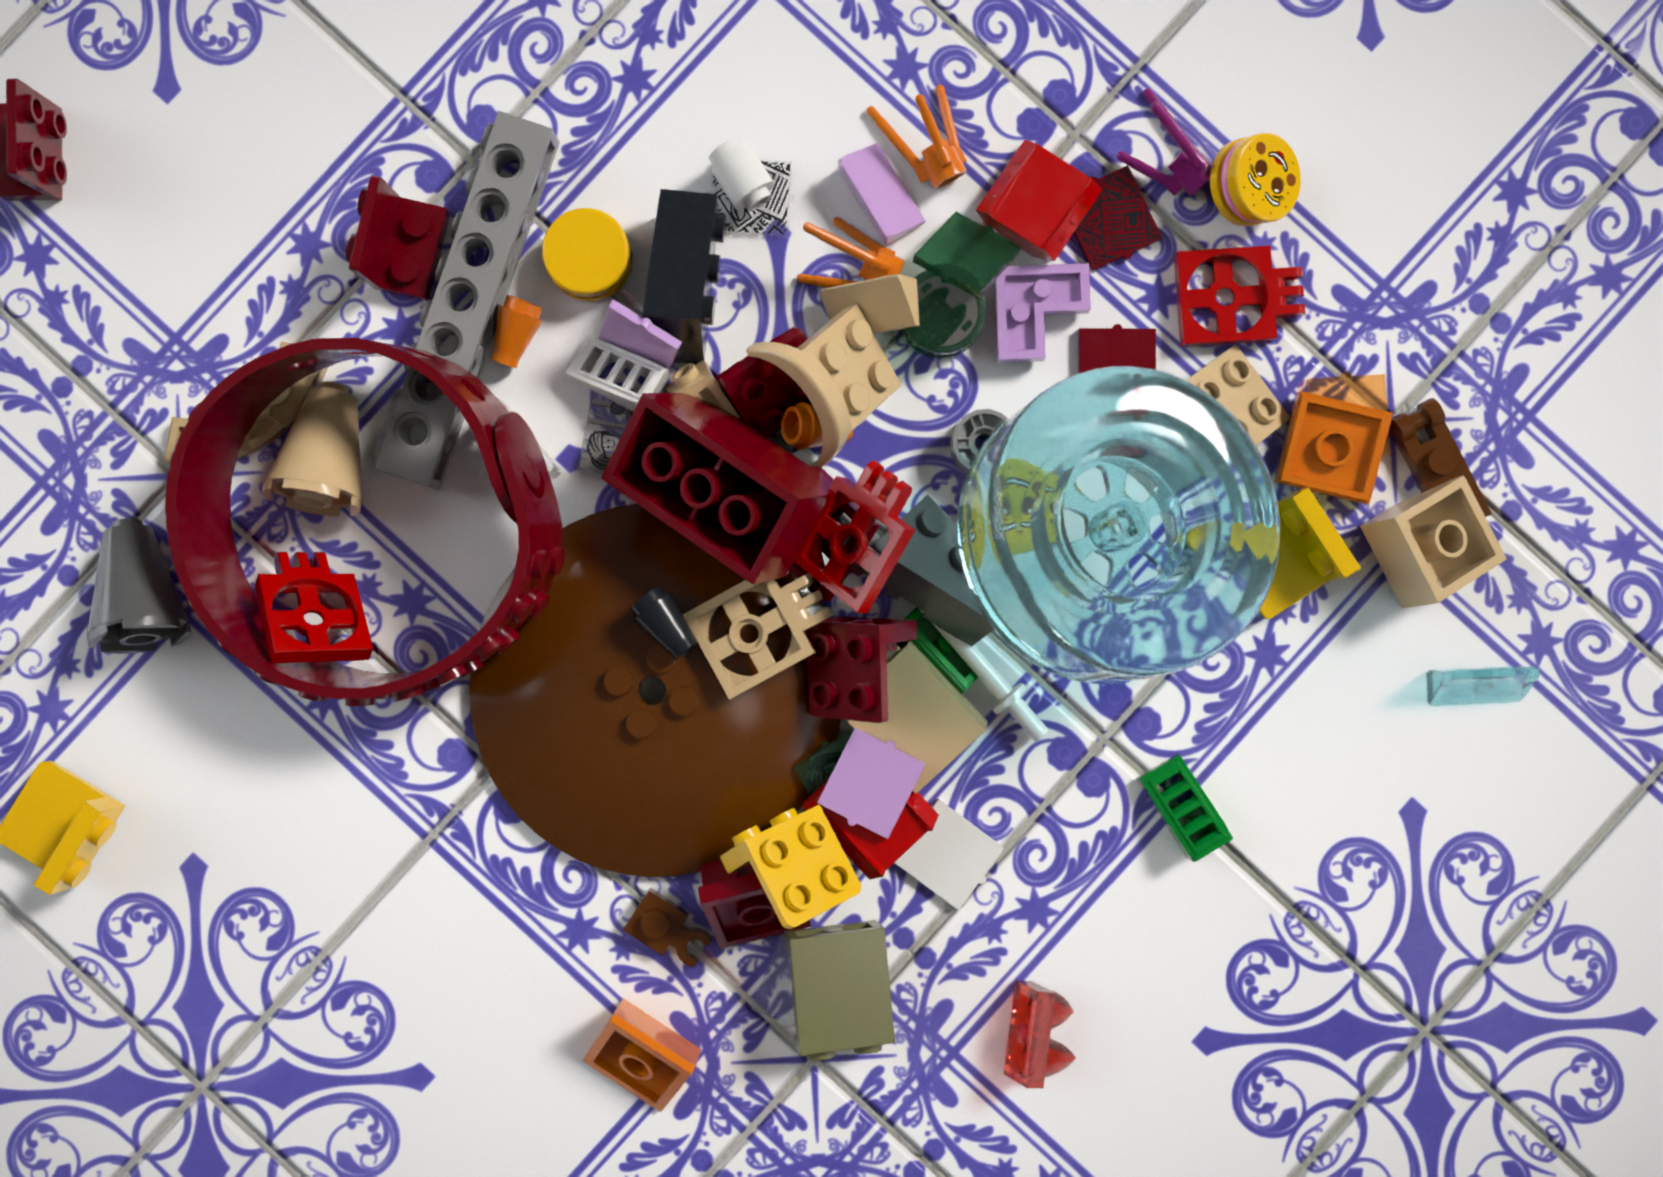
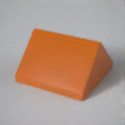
[582,998,701,1112]

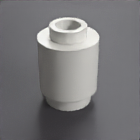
[709,137,775,212]

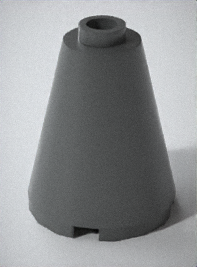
[87,518,191,654]

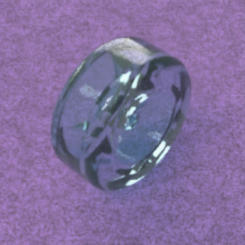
[957,366,1280,685]

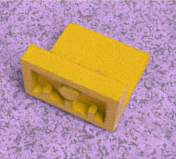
[1216,487,1361,619]

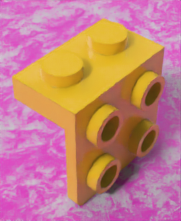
[0,761,126,895]
[720,804,861,929]

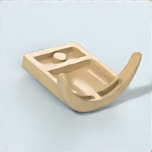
[746,304,901,468]

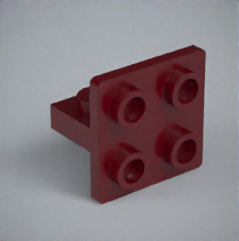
[716,327,812,438]

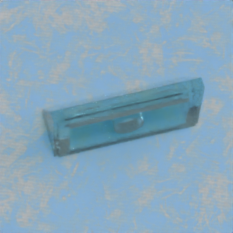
[1426,666,1539,706]

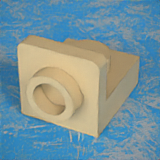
[666,360,741,419]

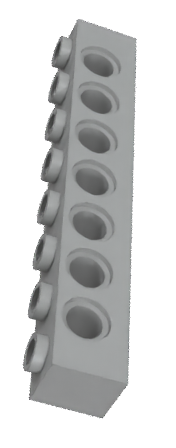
[373,110,560,491]

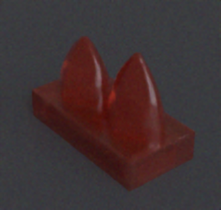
[1003,980,1076,1088]

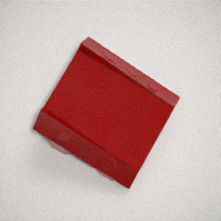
[975,140,1102,261]
[802,779,939,880]

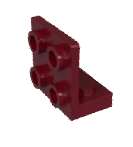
[0,78,67,201]
[346,175,451,301]
[806,616,917,723]

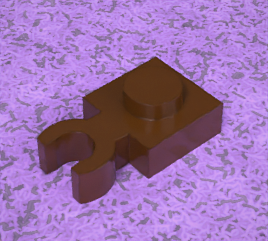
[623,888,712,967]

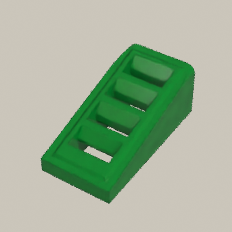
[1138,754,1233,862]

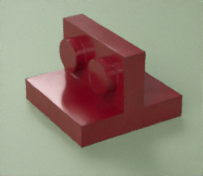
[698,860,811,949]

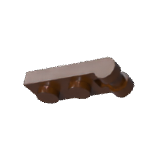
[1389,398,1492,517]

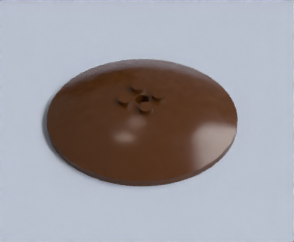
[469,504,841,877]

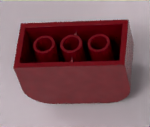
[601,393,833,585]

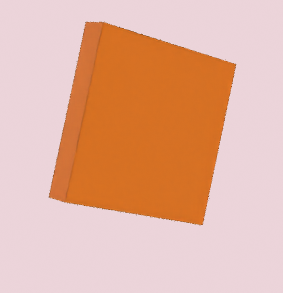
[1274,391,1393,504]

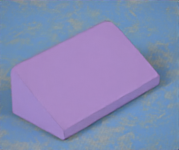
[838,143,926,247]

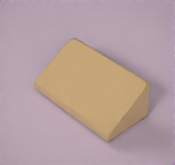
[821,274,920,334]

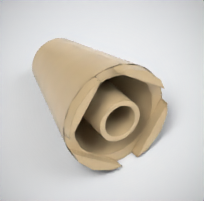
[262,381,362,517]

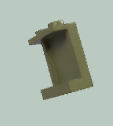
[783,920,895,1060]

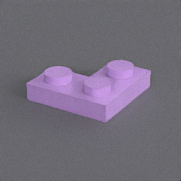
[993,263,1091,363]

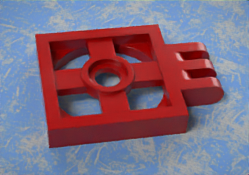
[1174,245,1306,347]
[795,460,915,613]
[254,552,373,664]

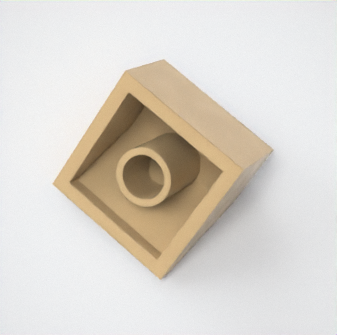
[1360,475,1507,609]

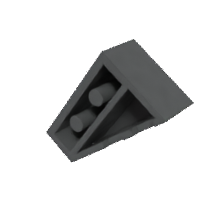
[850,494,1025,646]

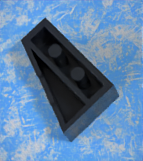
[642,189,726,364]

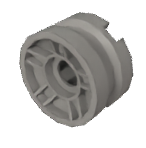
[950,409,1018,478]

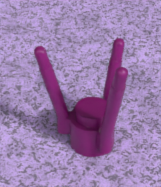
[1116,88,1212,196]

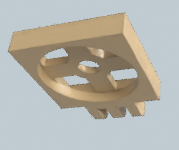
[683,574,833,700]

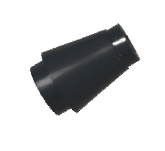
[630,586,698,660]

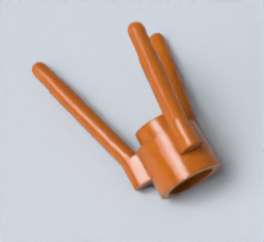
[866,84,967,189]
[797,217,905,288]

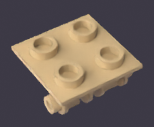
[1172,344,1290,465]

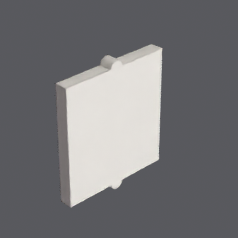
[895,799,1004,910]

